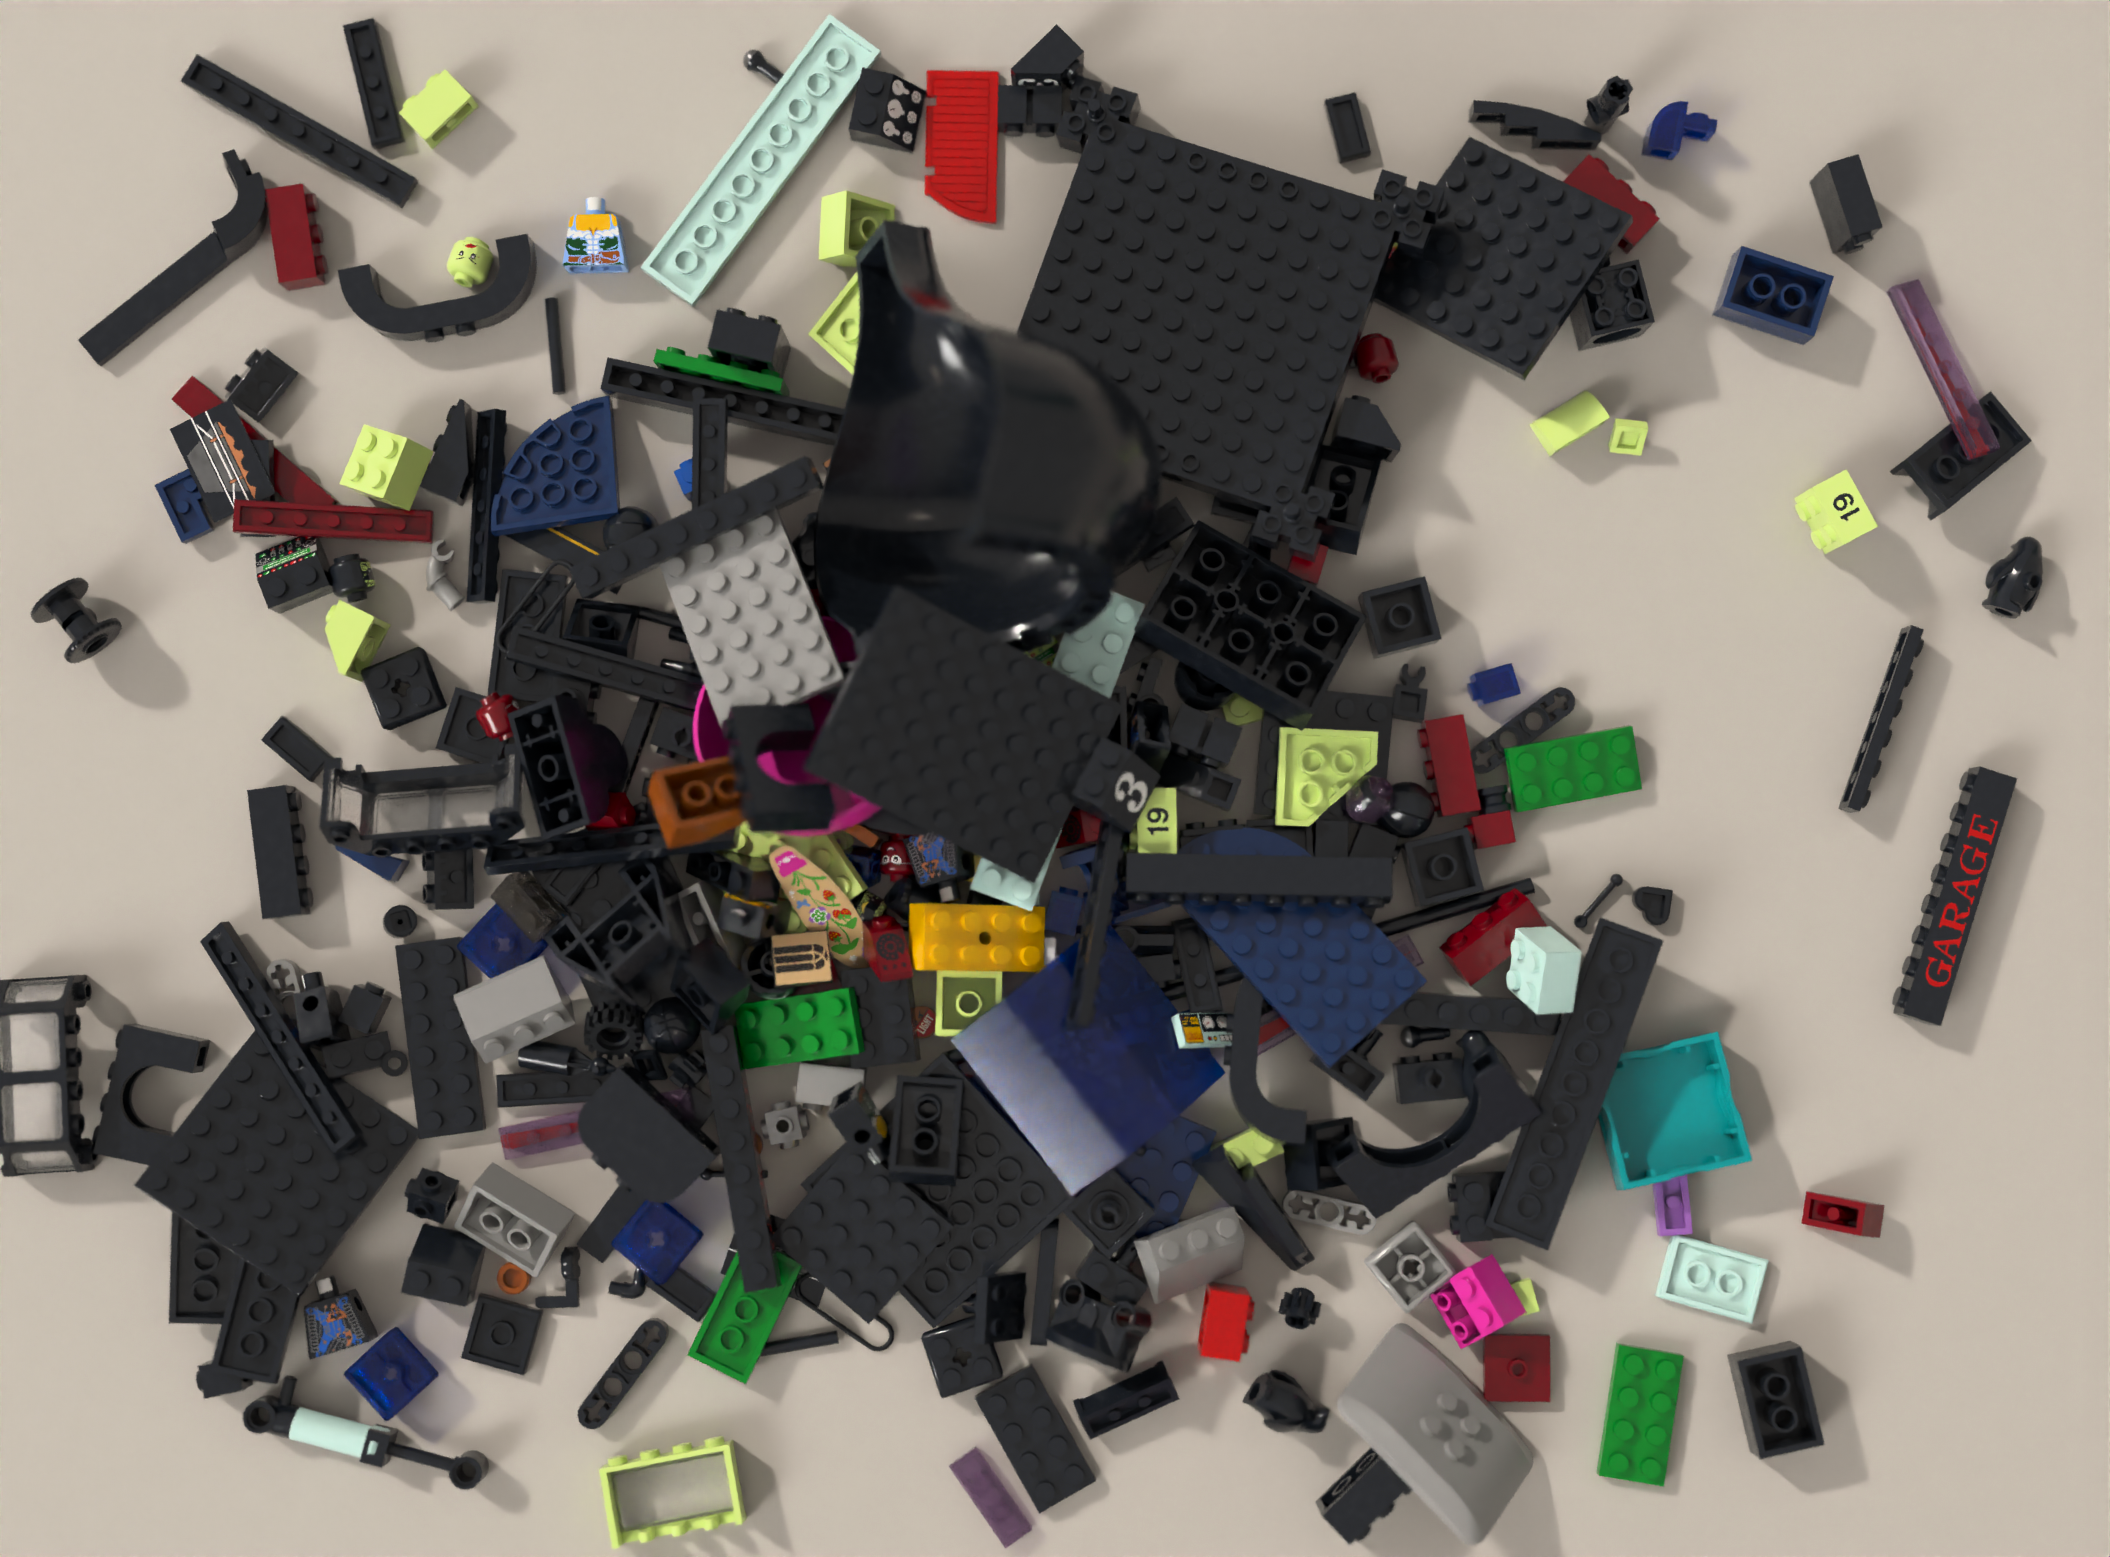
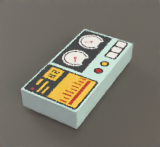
[1171,1013,1232,1049]

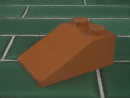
[647,756,747,849]

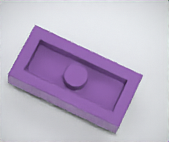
[1652,1175,1693,1236]

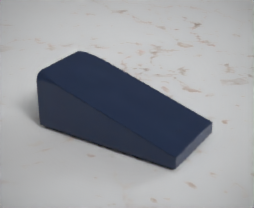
[335,846,410,882]

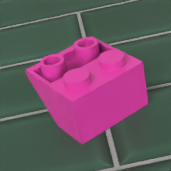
[1430,1254,1526,1349]

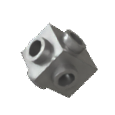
[760,1100,810,1149]

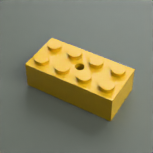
[908,903,1045,972]

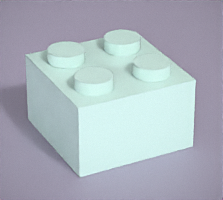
[1506,926,1582,1015]

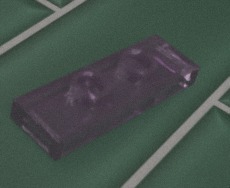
[949,1446,1032,1549]

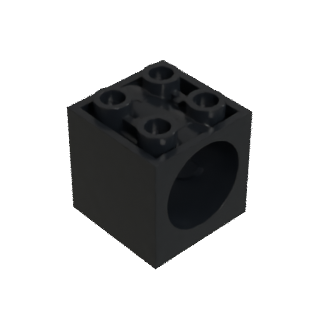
[1570,259,1655,351]

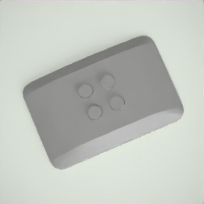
[1338,1323,1533,1545]

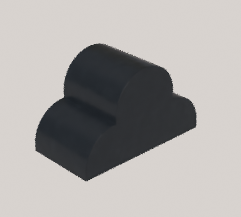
[507,695,626,840]

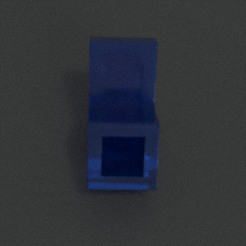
[1641,101,1718,161]

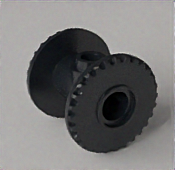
[30,577,122,664]

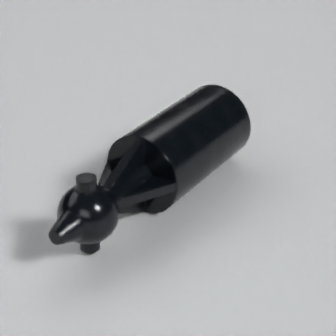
[518,1040,616,1076]

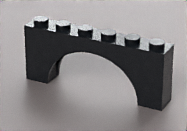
[1327,1044,1541,1219]

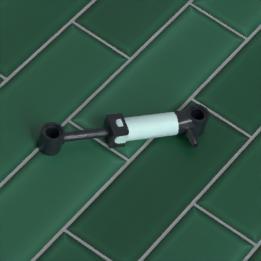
[243,1375,489,1490]

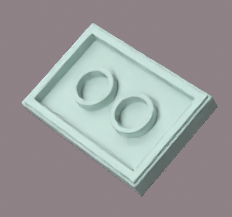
[1655,1235,1769,1324]

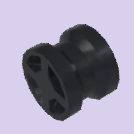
[1477,785,1512,816]

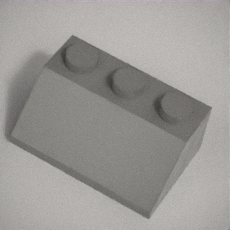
[453,955,576,1064]
[454,1162,575,1278]
[1134,1207,1245,1304]

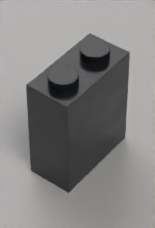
[1809,154,1882,255]

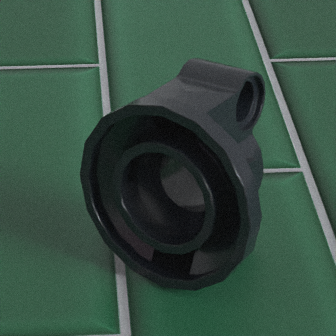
[1044,1279,1152,1373]

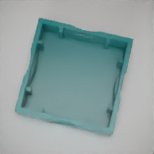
[1598,1032,1753,1190]

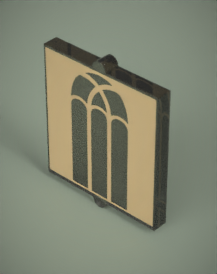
[769,930,833,988]

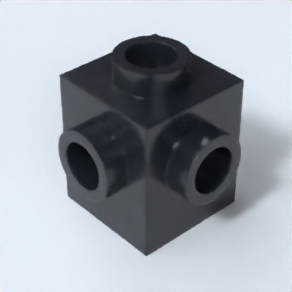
[404,1167,459,1224]

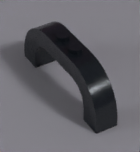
[338,234,537,342]
[1223,976,1307,1147]

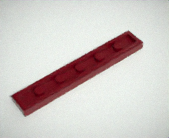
[171,375,337,505]
[233,499,434,544]

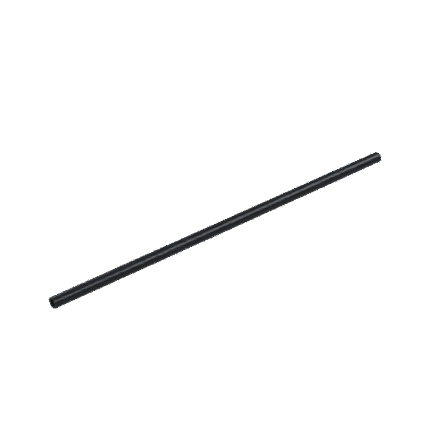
[946,877,1535,1065]

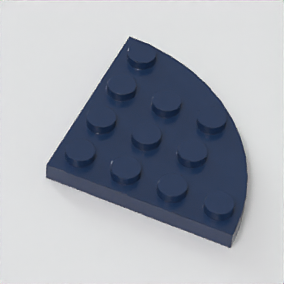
[491,395,620,536]

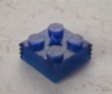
[457,900,549,979]
[611,1200,704,1285]
[344,1327,439,1421]

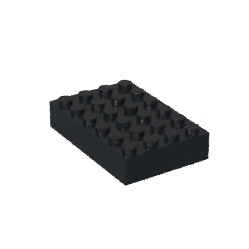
[1134,520,1367,731]

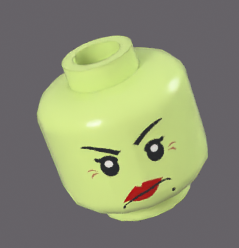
[447,237,494,288]

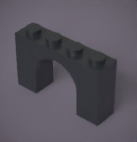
[722,704,836,833]
[92,1024,210,1165]

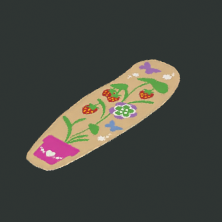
[769,845,870,968]

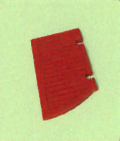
[924,70,999,224]

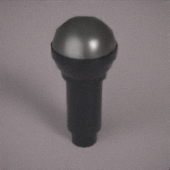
[743,49,784,84]
[1400,1026,1450,1048]

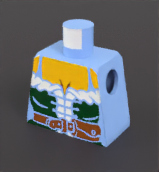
[563,197,629,274]

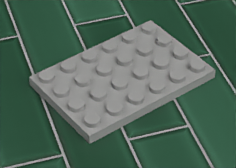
[659,509,846,729]

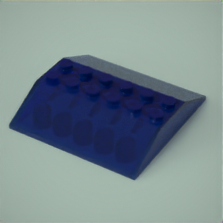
[950,925,1226,1196]

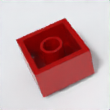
[1197,1282,1255,1362]

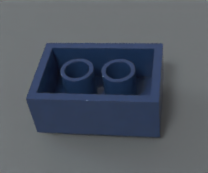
[1713,246,1834,345]

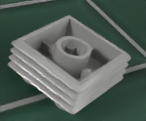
[1364,1221,1456,1313]

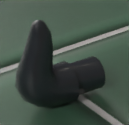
[608,1263,646,1299]

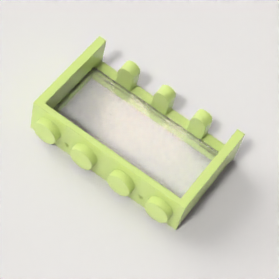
[599,1436,747,1549]

